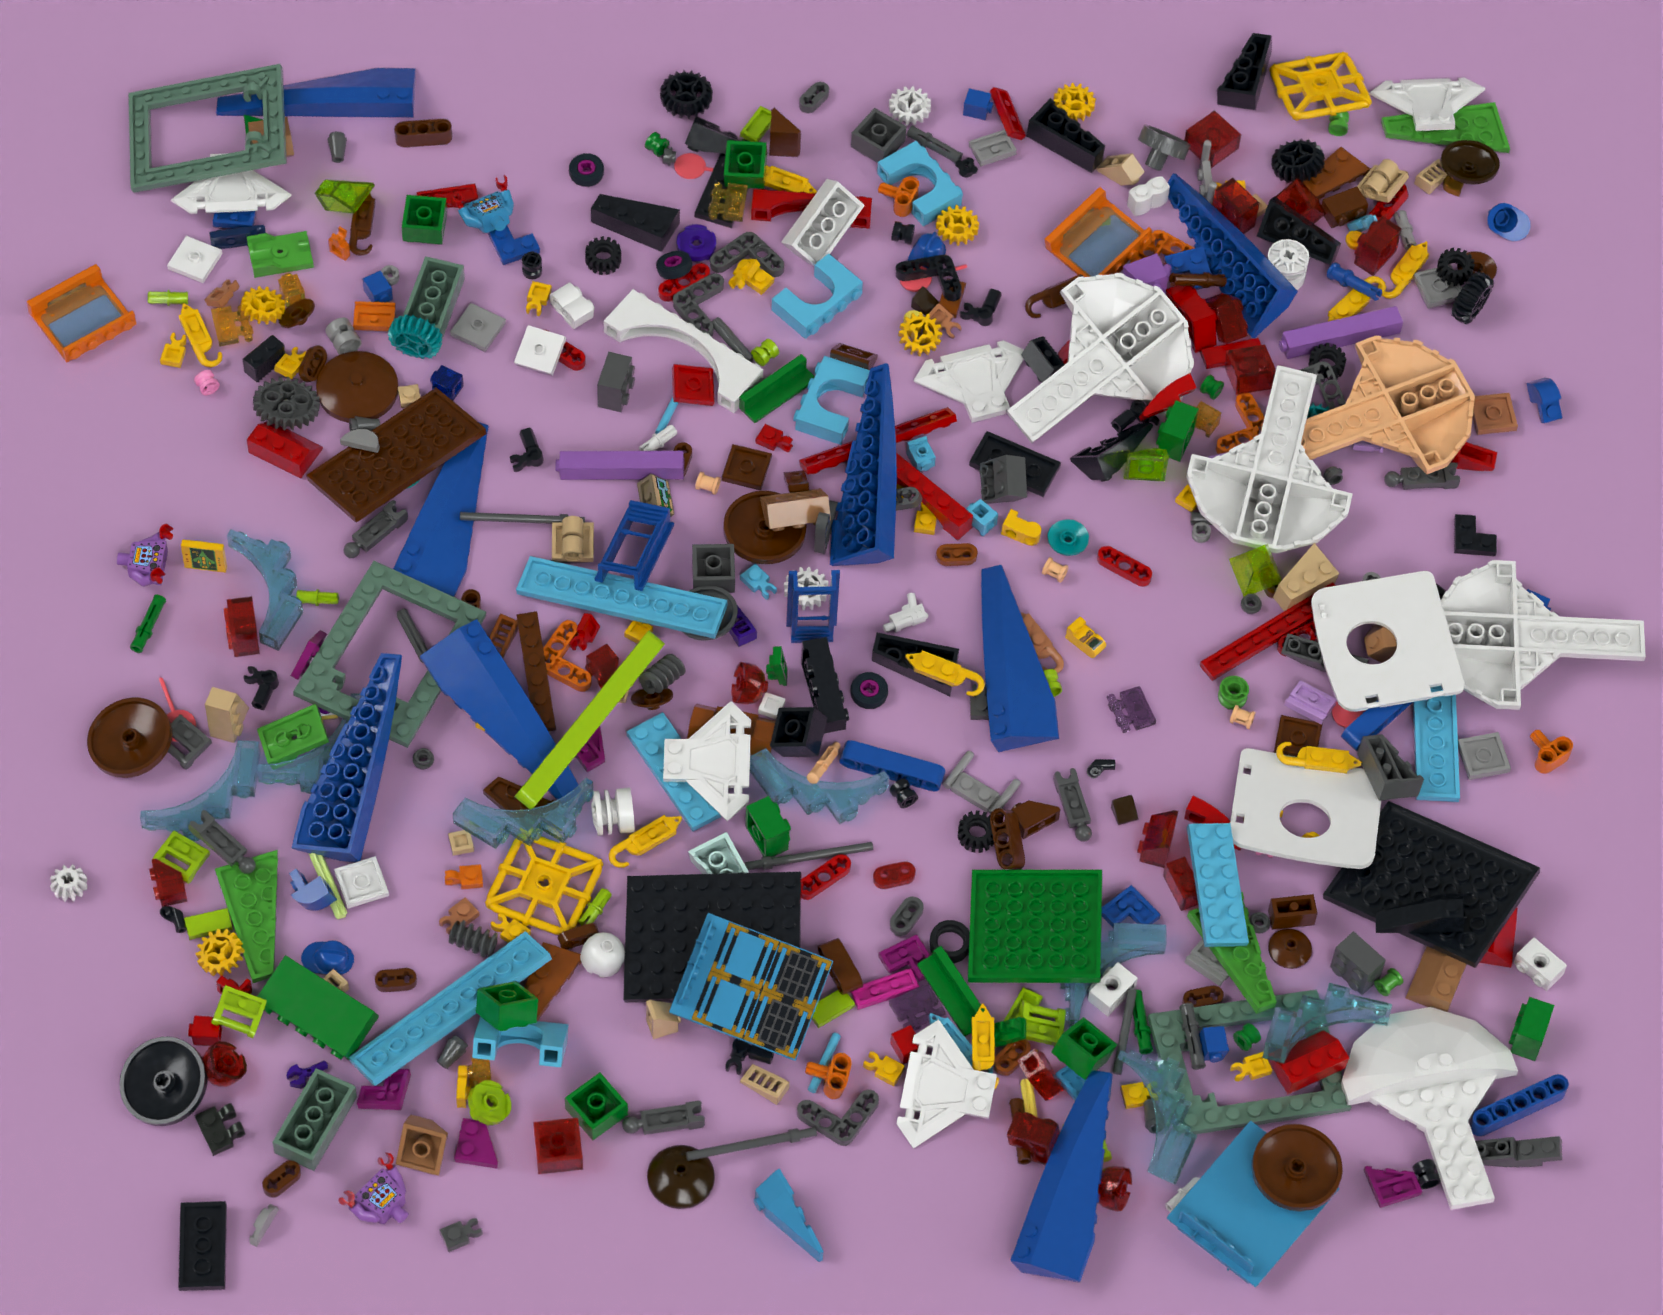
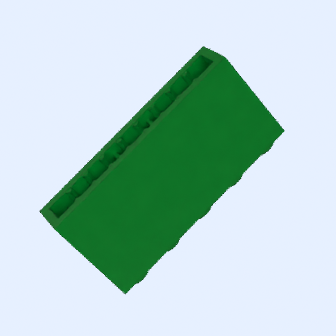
[257,955,379,1061]

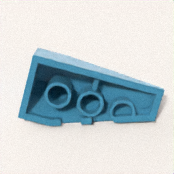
[753,1168,824,1262]

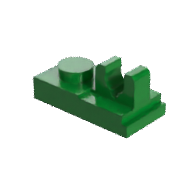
[766,646,788,686]
[994,1017,1026,1047]

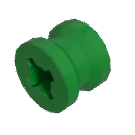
[645,132,669,157]
[1200,374,1224,400]
[1233,1023,1261,1051]

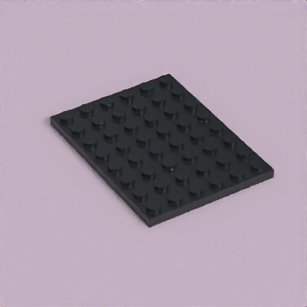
[1323,801,1540,968]
[624,872,802,1003]

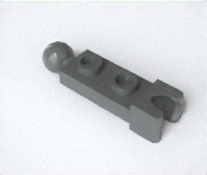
[1384,463,1460,489]
[343,500,408,558]
[1053,768,1092,842]
[188,810,256,874]
[622,1101,705,1135]

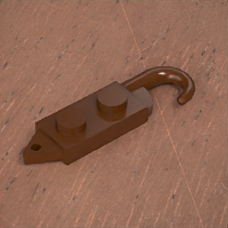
[349,188,375,256]
[1025,274,1083,318]

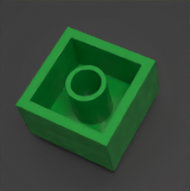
[724,140,767,189]
[402,195,447,245]
[1156,400,1199,462]
[745,796,791,858]
[476,981,538,1031]
[1508,997,1555,1061]
[1051,1017,1118,1080]
[565,1072,628,1141]

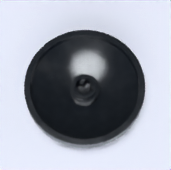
[120,1037,208,1126]

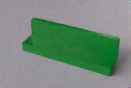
[739,354,815,423]
[917,946,985,1037]

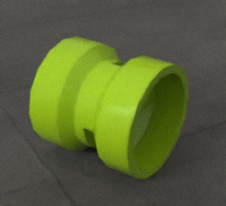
[751,338,779,366]
[1043,669,1062,697]

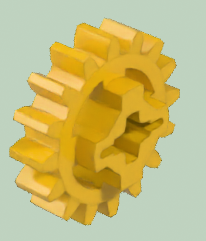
[1053,83,1096,121]
[936,205,979,246]
[241,286,285,325]
[898,312,942,356]
[196,929,245,976]

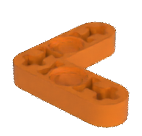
[1130,230,1194,263]
[1216,392,1264,454]
[543,620,592,692]

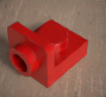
[216,975,252,994]

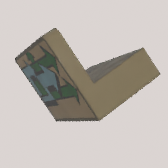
[637,474,674,517]

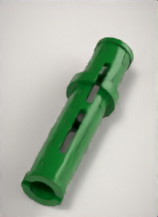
[130,595,166,653]
[1133,990,1153,1055]

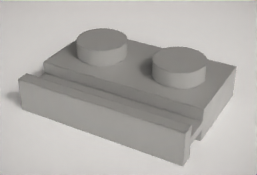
[969,130,1017,167]
[1184,939,1229,986]

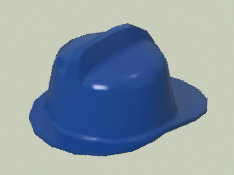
[1487,203,1531,241]
[908,232,946,269]
[301,940,354,975]

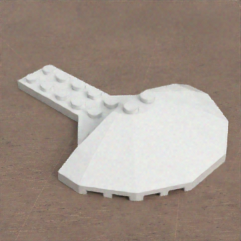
[1006,273,1194,444]
[1186,365,1353,553]
[1441,560,1646,710]
[1341,1007,1518,1210]

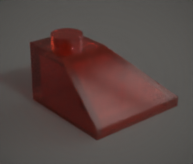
[1268,178,1326,224]

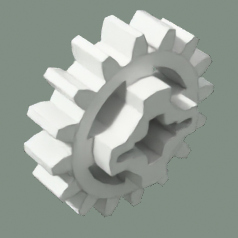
[889,86,931,126]
[784,567,828,610]

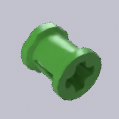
[1374,968,1404,996]

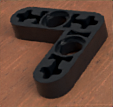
[895,255,962,301]

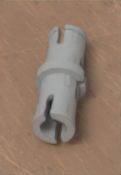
[1394,210,1417,250]

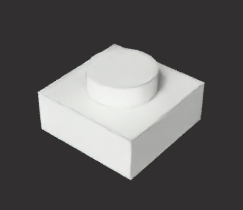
[758,692,786,719]

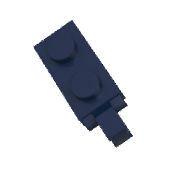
[209,225,266,249]

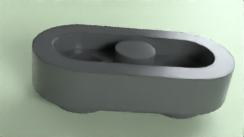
[890,897,924,936]

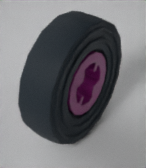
[569,153,604,187]
[656,251,692,280]
[850,672,888,709]

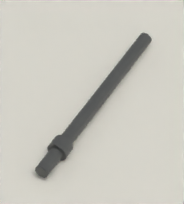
[460,512,585,524]
[745,842,873,870]
[686,1127,817,1161]

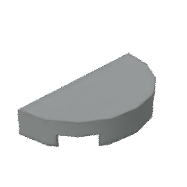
[340,429,380,453]
[249,1204,279,1247]

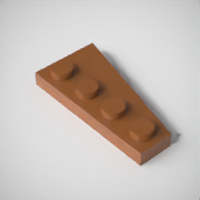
[1289,147,1371,207]
[524,942,582,1021]

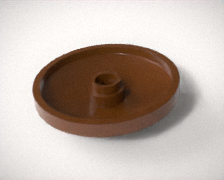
[316,351,398,423]
[723,491,807,564]
[87,697,172,778]
[1251,1124,1343,1211]

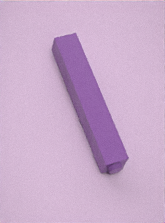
[1279,306,1403,359]
[555,451,684,480]

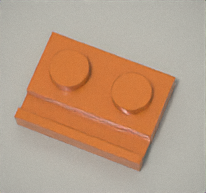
[353,301,396,331]

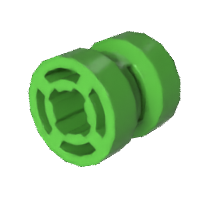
[1328,112,1349,136]

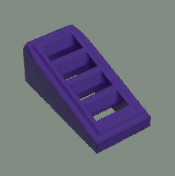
[729,605,757,647]

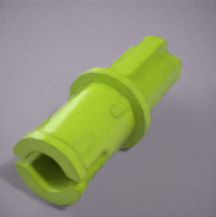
[148,290,188,306]
[296,589,339,606]
[578,888,612,926]

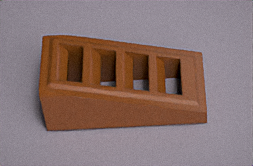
[489,613,519,658]

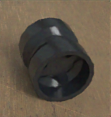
[891,221,915,244]
[522,252,542,280]
[889,779,918,809]
[1412,1159,1441,1189]

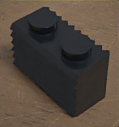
[242,335,285,382]
[1021,336,1065,383]

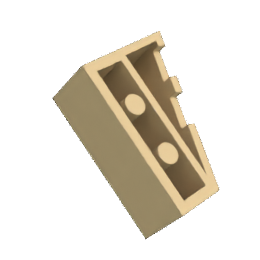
[1273,543,1339,611]
[205,687,249,743]

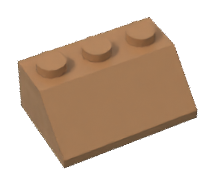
[760,488,831,531]
[1406,946,1467,1012]

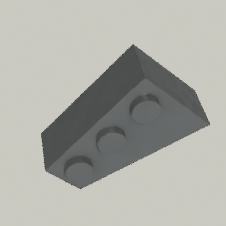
[1357,734,1424,801]

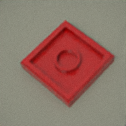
[672,364,715,406]

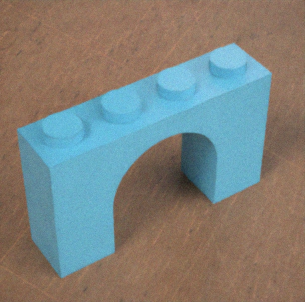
[877,141,963,227]
[771,253,863,339]
[793,356,870,445]
[472,1016,569,1067]

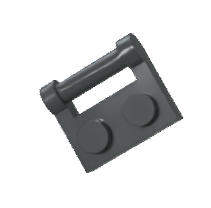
[168,714,212,770]

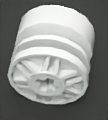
[1267,239,1310,290]
[591,787,635,836]

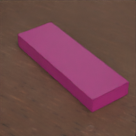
[850,968,919,1010]

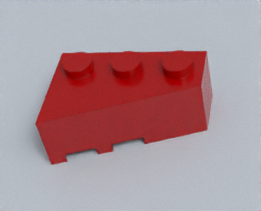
[1166,286,1217,353]

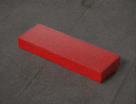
[989,87,1026,140]
[417,183,479,208]
[1200,338,1264,369]

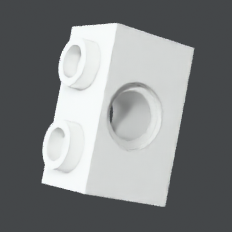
[1514,938,1567,991]
[1088,962,1138,1017]

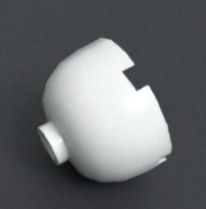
[580,932,625,978]

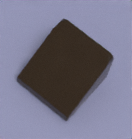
[911,286,939,316]
[1111,795,1138,825]

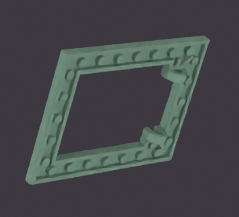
[129,64,287,193]
[293,561,486,748]
[1148,989,1352,1137]

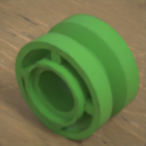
[1218,676,1249,710]

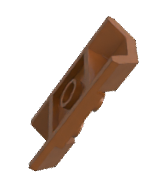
[687,704,776,759]

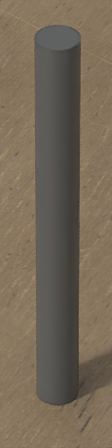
[1113,989,1137,1075]

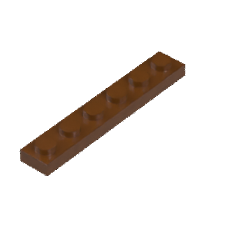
[516,611,556,731]

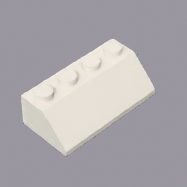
[781,179,865,266]

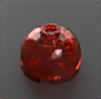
[731,662,768,705]
[202,1041,247,1087]
[1098,1166,1132,1212]

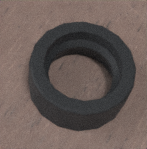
[930,920,970,964]

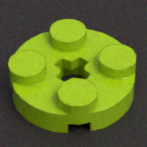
[468,1080,512,1125]

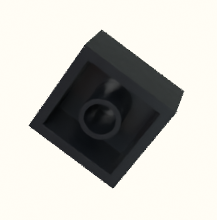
[770,707,827,757]

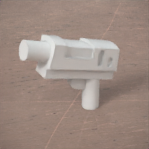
[883,593,928,633]

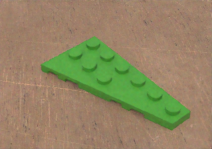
[1381,102,1510,153]
[215,850,278,983]
[1187,892,1277,1014]

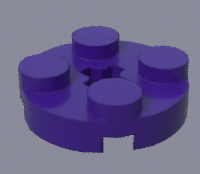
[677,224,716,262]

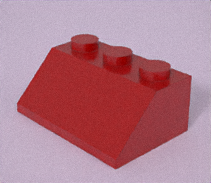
[247,422,323,479]
[1479,908,1518,968]
[1266,1030,1349,1094]

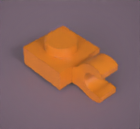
[328,226,350,261]
[445,864,483,889]

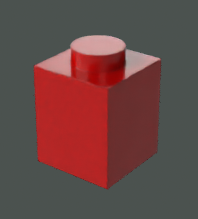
[188,1015,223,1047]
[890,1025,919,1064]

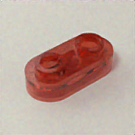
[873,861,916,889]

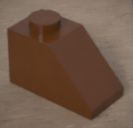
[1011,800,1060,839]

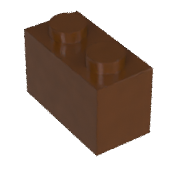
[1320,186,1369,228]
[1268,894,1318,930]

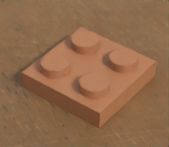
[1473,393,1518,435]

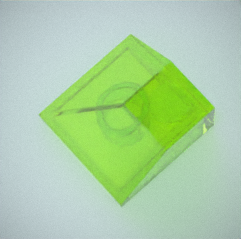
[314,180,375,214]
[1124,448,1169,481]
[1229,544,1282,597]

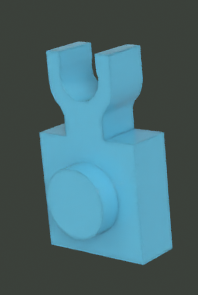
[1347,214,1378,232]
[740,563,777,600]

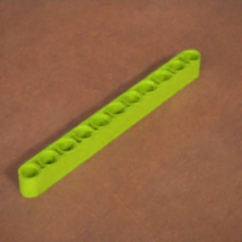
[514,630,665,810]

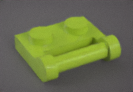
[152,831,210,884]
[211,985,267,1038]
[1020,1000,1065,1046]

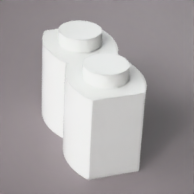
[1127,176,1170,216]
[550,282,594,329]

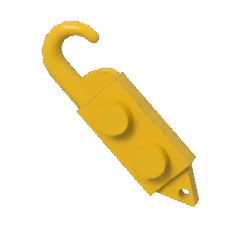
[765,165,817,194]
[1378,241,1429,299]
[1328,276,1386,322]
[178,303,223,367]
[905,650,985,696]
[1276,742,1362,774]
[608,815,682,868]
[971,1003,999,1089]

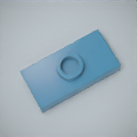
[1055,1066,1087,1100]

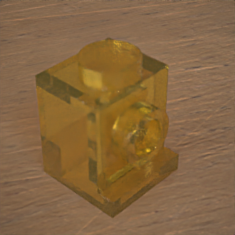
[278,273,305,307]
[1193,401,1222,438]
[467,1057,491,1088]

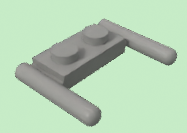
[1197,140,1217,205]
[943,751,1020,815]

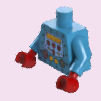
[451,175,514,233]

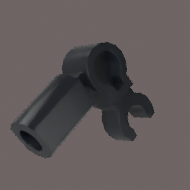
[960,288,1002,326]
[1111,400,1160,433]
[509,427,544,472]
[243,666,279,710]
[725,1039,774,1075]

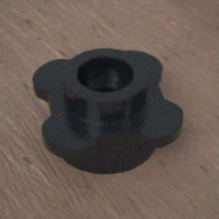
[955,157,978,178]

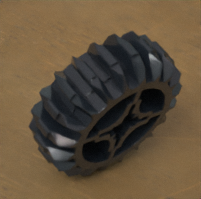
[660,70,713,119]
[1271,138,1325,185]
[1451,271,1494,324]

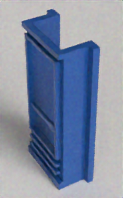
[595,500,674,591]
[786,570,840,643]

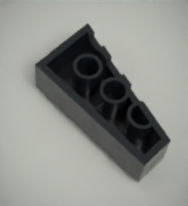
[1217,33,1272,110]
[1026,98,1105,173]
[591,194,680,252]
[1256,196,1341,265]
[872,632,959,697]
[801,637,849,734]

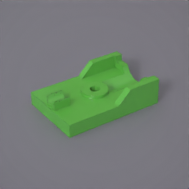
[246,231,314,278]
[257,704,330,771]

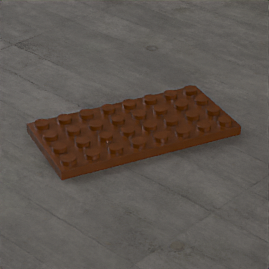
[306,388,487,523]

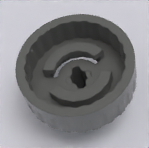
[1138,124,1191,171]

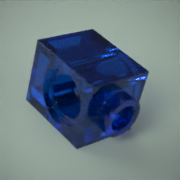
[430,365,464,401]

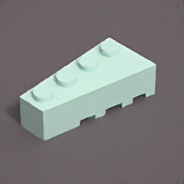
[688,832,749,874]

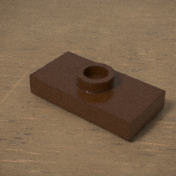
[784,470,809,493]

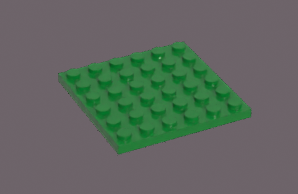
[968,870,1102,983]

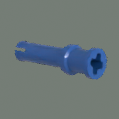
[1327,263,1382,301]

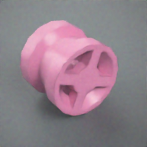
[194,370,220,395]

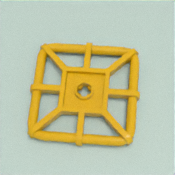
[1269,51,1372,121]
[485,831,604,935]

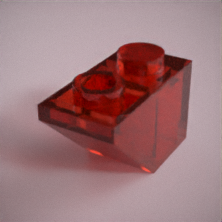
[585,644,619,688]
[149,859,188,907]
[1017,1049,1065,1101]

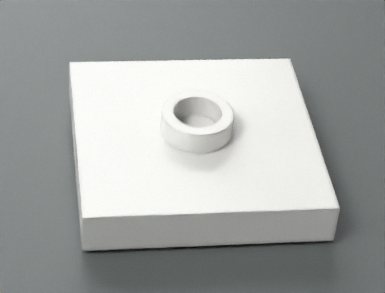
[167,236,222,283]
[514,325,566,376]
[334,856,389,909]

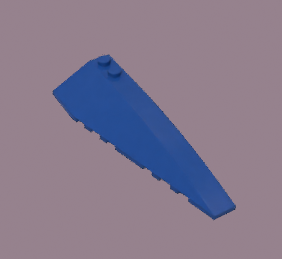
[216,68,416,118]
[1168,173,1298,338]
[830,363,897,566]
[393,422,489,597]
[981,565,1059,752]
[420,619,586,810]
[291,653,402,862]
[1010,1070,1113,1282]

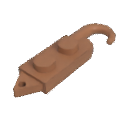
[1021,612,1064,674]

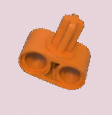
[878,176,919,217]
[1530,730,1573,774]
[805,1053,852,1099]

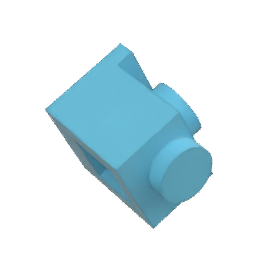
[906,436,936,471]
[966,499,998,536]

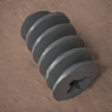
[639,654,686,694]
[448,920,498,957]

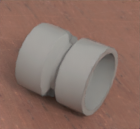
[325,317,362,355]

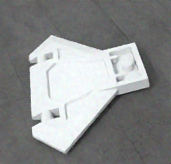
[1370,78,1486,131]
[171,153,291,214]
[914,340,1024,423]
[663,701,751,821]
[897,1019,997,1149]

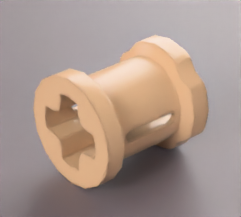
[695,472,721,495]
[1042,557,1069,583]
[1230,705,1256,730]

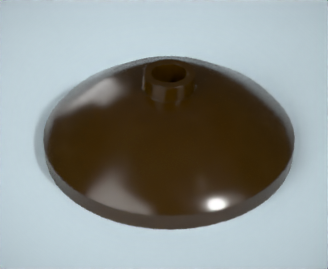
[1440,140,1500,184]
[647,1145,715,1209]

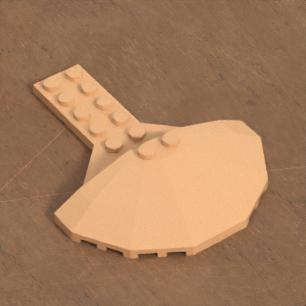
[1301,335,1475,475]

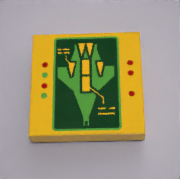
[181,539,227,573]

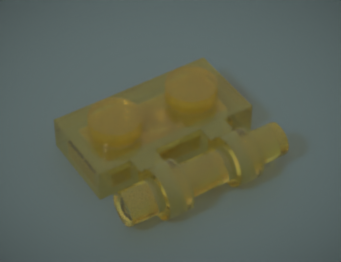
[708,183,748,222]
[211,305,253,347]

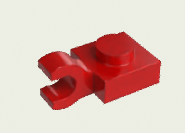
[755,424,793,452]
[569,613,600,651]

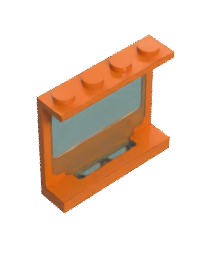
[1045,187,1152,277]
[26,264,136,363]

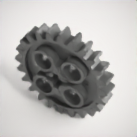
[253,377,320,430]

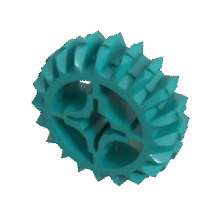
[388,314,443,359]

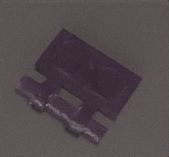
[1107,686,1156,733]
[889,983,946,1031]

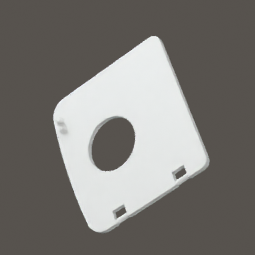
[1311,571,1465,712]
[1230,748,1381,869]

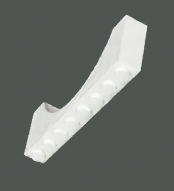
[604,289,763,413]

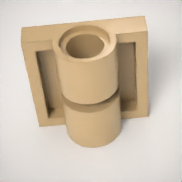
[1357,159,1409,203]
[552,516,594,562]

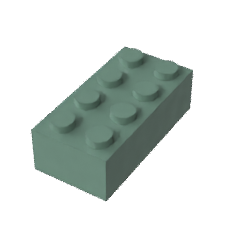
[403,256,465,339]
[272,1068,357,1171]

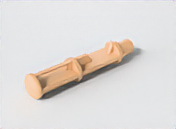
[807,742,841,784]

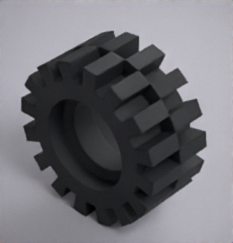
[585,236,621,275]
[1436,248,1475,286]
[1308,343,1346,382]
[958,811,994,853]

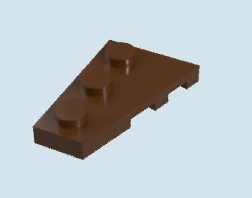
[483,776,559,833]

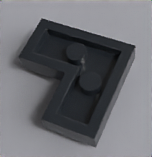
[1454,514,1497,556]

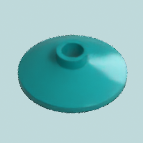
[1048,519,1089,556]

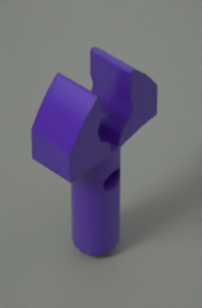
[286,1061,328,1089]

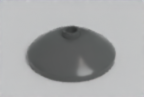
[681,585,738,641]

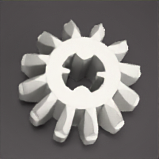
[50,864,87,902]

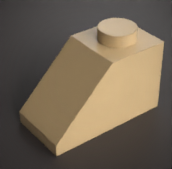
[1096,153,1145,186]
[646,1000,681,1039]

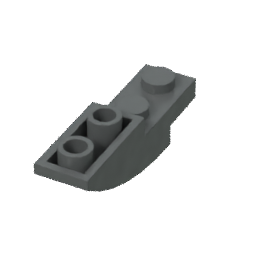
[1281,634,1369,673]
[1475,1136,1562,1167]

